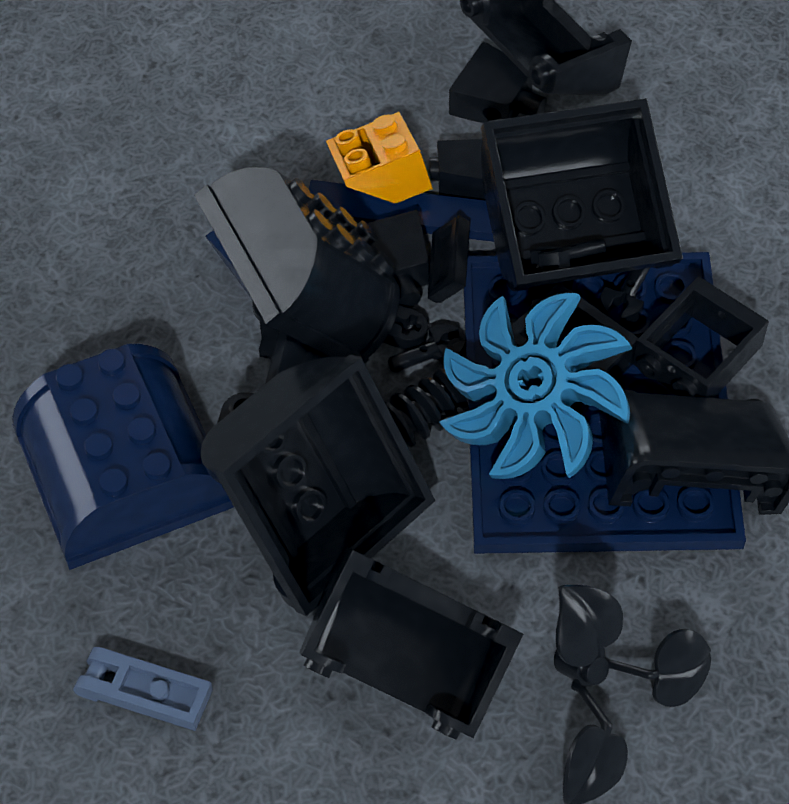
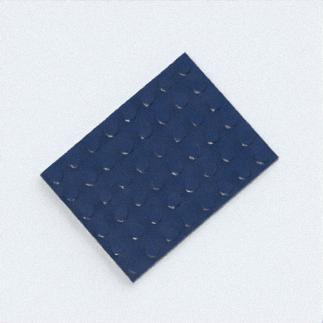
[463,252,746,554]

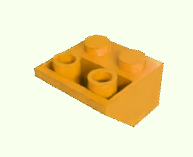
[326,112,433,204]

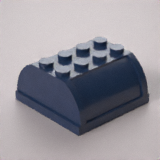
[12,344,234,570]

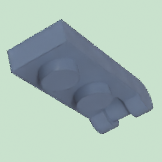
[73,647,213,731]

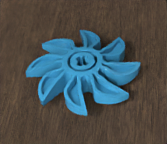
[440,293,632,479]

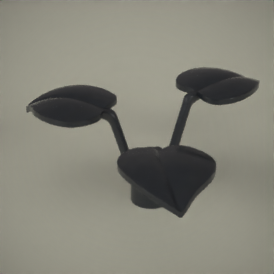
[554,585,711,804]

